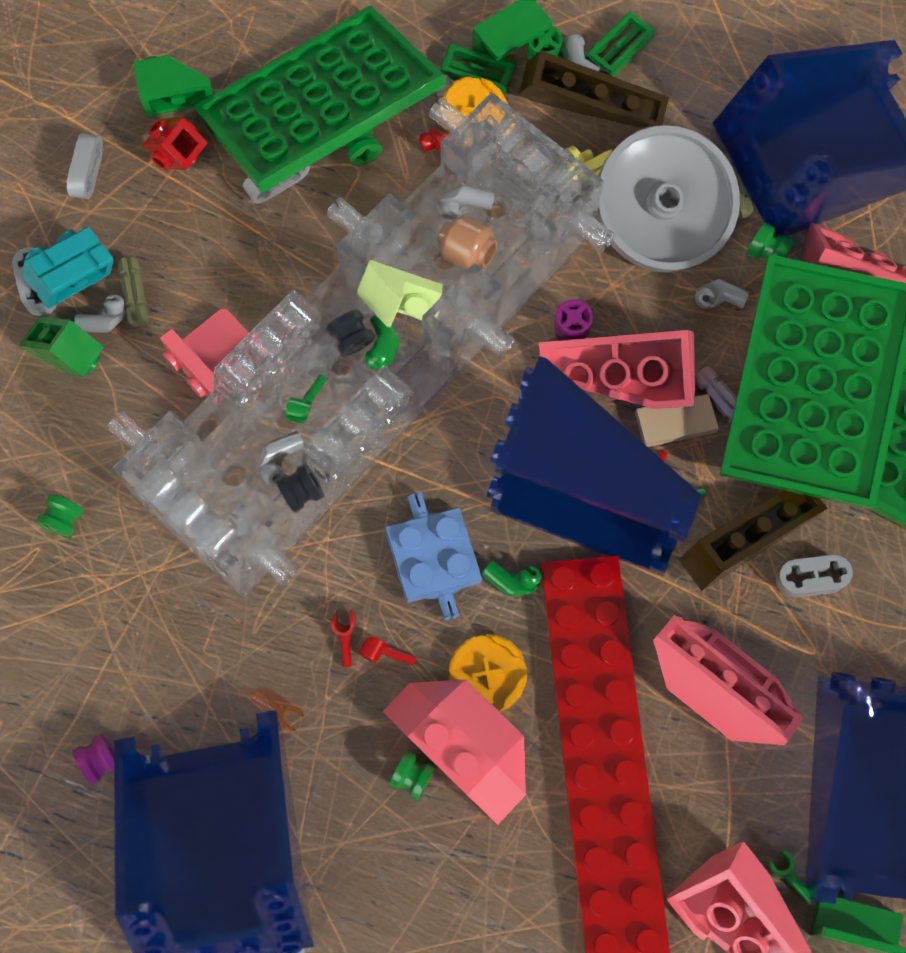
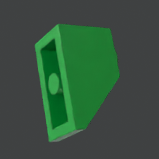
[133,55,213,117]
[19,316,104,377]

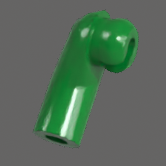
[365,315,400,370]
[481,561,541,597]

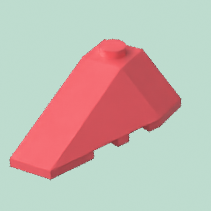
[666,841,812,953]

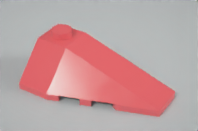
[801,223,906,283]
[539,330,696,409]

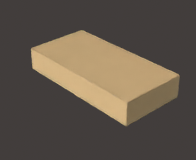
[635,394,719,448]

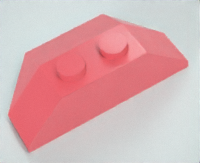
[653,615,804,745]
[382,680,526,825]

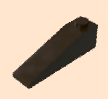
[519,51,669,129]
[678,490,828,591]

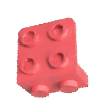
[160,309,270,406]

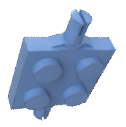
[385,492,482,621]

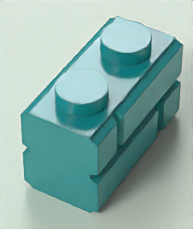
[23,227,114,308]

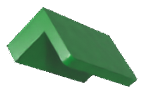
[472,0,553,61]
[810,893,906,953]

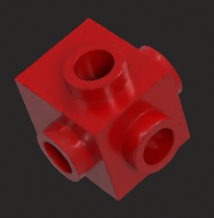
[143,117,208,170]

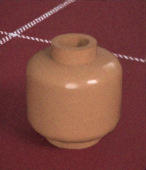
[438,215,498,272]

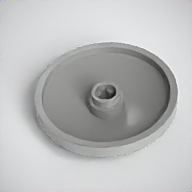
[595,125,740,273]

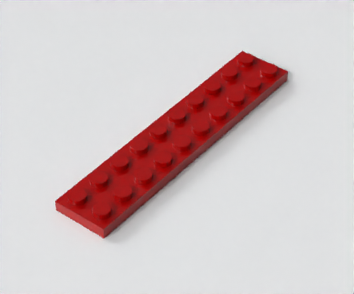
[540,556,670,953]

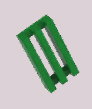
[584,11,656,77]
[439,43,516,97]

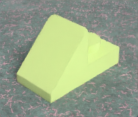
[357,259,443,328]

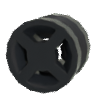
[326,309,375,357]
[276,463,324,513]

